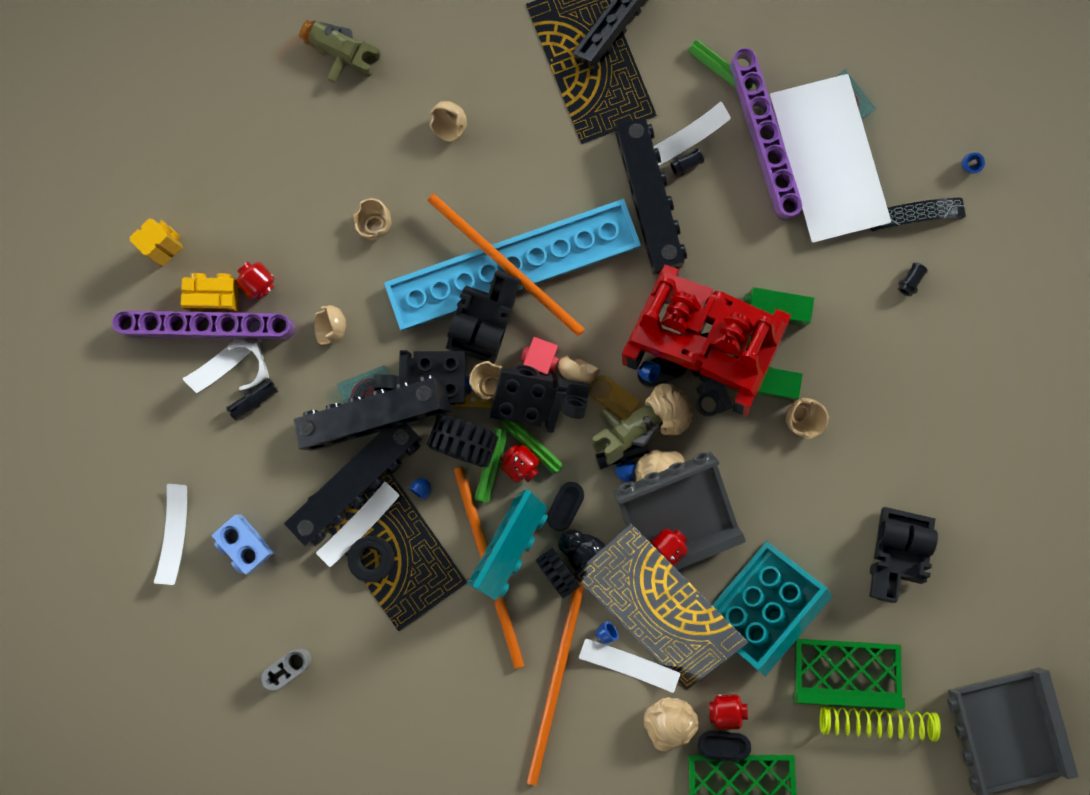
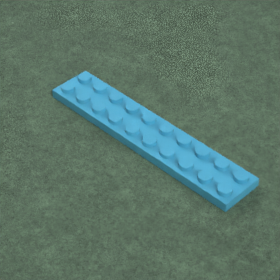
[384,199,641,332]

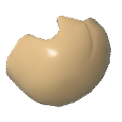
[430,101,467,142]
[353,198,392,240]
[314,305,346,345]
[558,355,600,384]
[469,361,503,402]
[785,398,829,439]

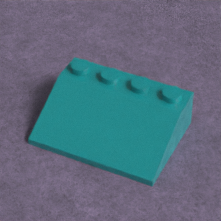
[467,489,548,601]
[712,541,833,677]

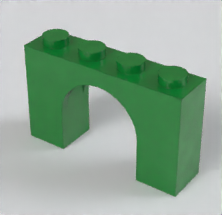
[733,287,814,401]

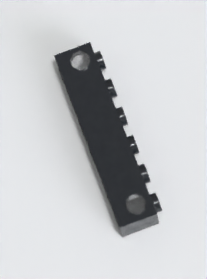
[615,117,687,274]
[294,375,451,451]
[284,424,422,547]

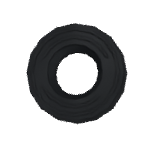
[348,536,394,582]

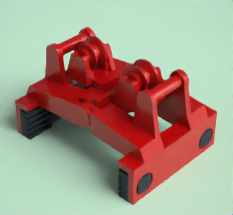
[622,264,791,417]

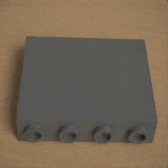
[613,452,746,570]
[947,667,1079,795]

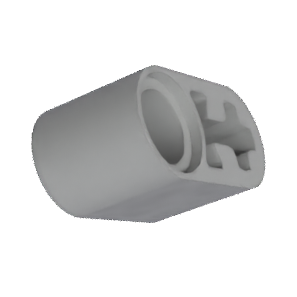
[261,648,312,691]

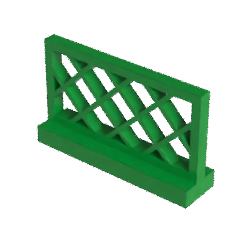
[793,639,905,710]
[688,755,797,795]

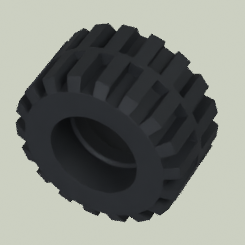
[427,414,499,468]

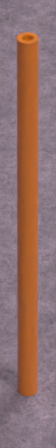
[427,193,585,337]
[453,466,525,669]
[527,579,585,786]

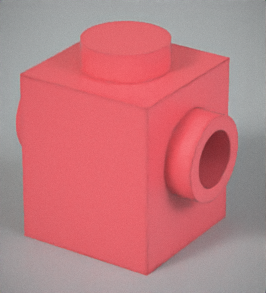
[520,337,559,376]

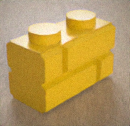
[129,218,183,266]
[181,273,239,312]

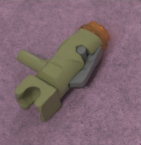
[299,20,381,83]
[592,406,663,465]

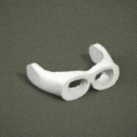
[227,342,269,391]

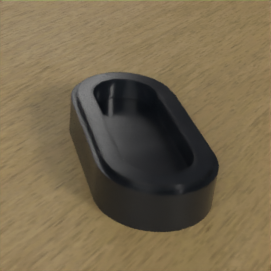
[637,357,687,388]
[547,482,584,531]
[697,731,751,762]

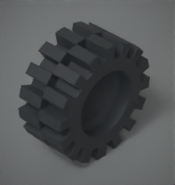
[536,548,580,599]

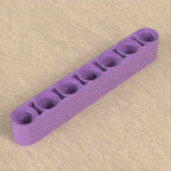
[730,48,802,221]
[112,311,295,340]

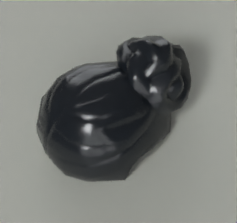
[559,530,605,571]

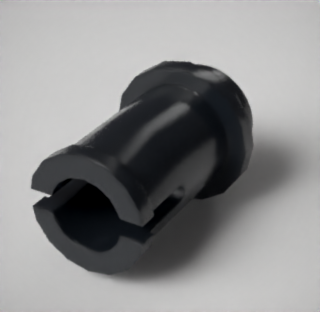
[670,148,704,176]
[898,262,928,297]

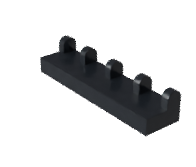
[573,0,645,72]

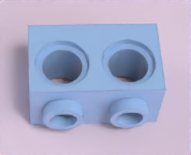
[211,514,275,575]

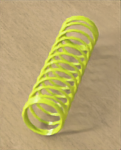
[820,705,941,742]

